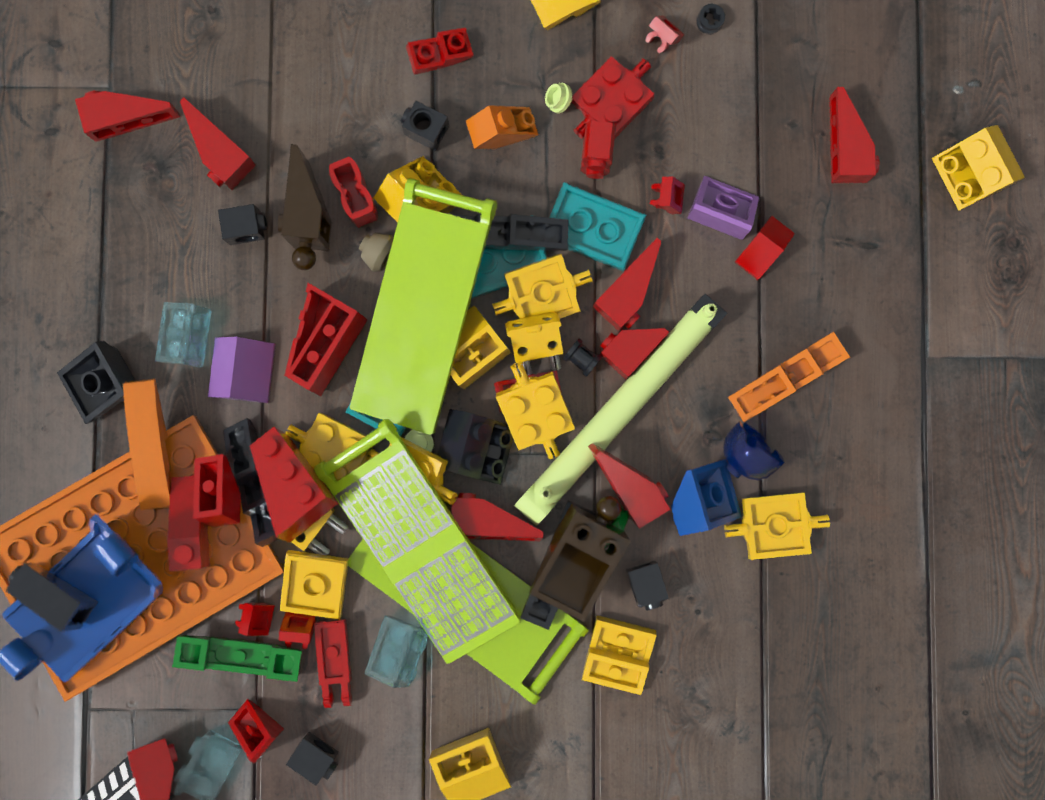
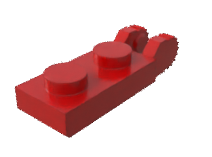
[314,619,352,708]

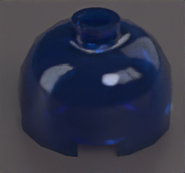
[723,421,785,481]

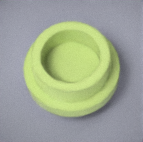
[545,83,572,113]
[404,430,434,452]

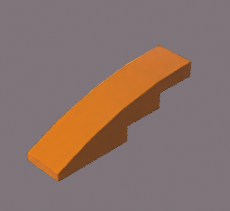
[728,331,850,422]
[123,379,171,510]

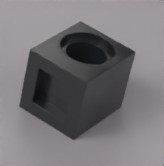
[401,101,449,151]
[218,204,268,245]
[626,561,669,610]
[286,732,339,786]

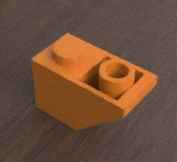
[466,105,539,149]

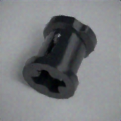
[563,338,602,377]

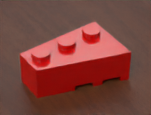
[284,283,368,396]
[250,426,338,543]

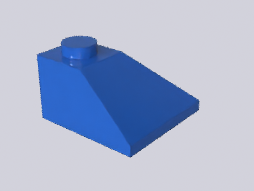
[671,459,742,536]

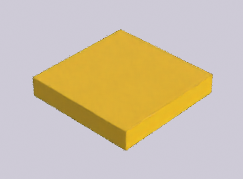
[280,550,349,620]

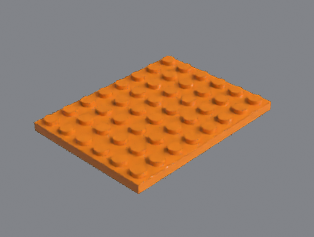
[0,415,284,702]

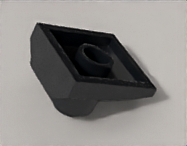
[57,341,135,424]

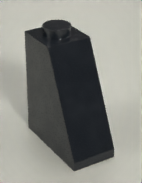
[5,563,98,632]

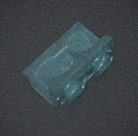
[155,302,211,368]
[364,615,427,688]
[174,730,242,800]

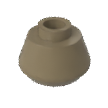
[359,232,394,272]

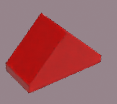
[735,216,795,280]
[228,699,284,763]

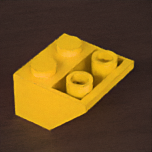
[932,125,1025,210]
[373,156,462,222]
[450,305,511,389]
[429,728,511,800]

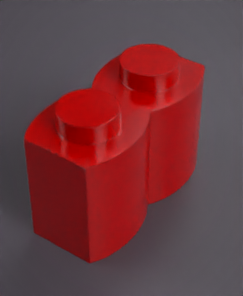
[581,121,616,179]
[329,156,378,228]

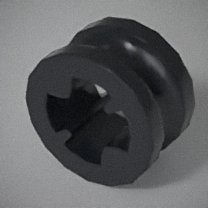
[696,4,725,34]

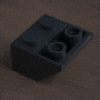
[437,409,513,485]

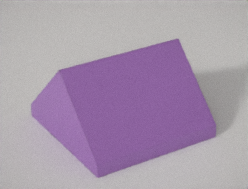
[687,176,759,240]
[208,337,276,403]

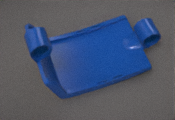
[0,514,163,682]

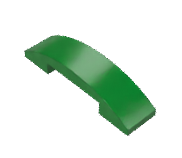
[172,635,302,682]

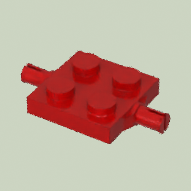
[571,56,655,139]

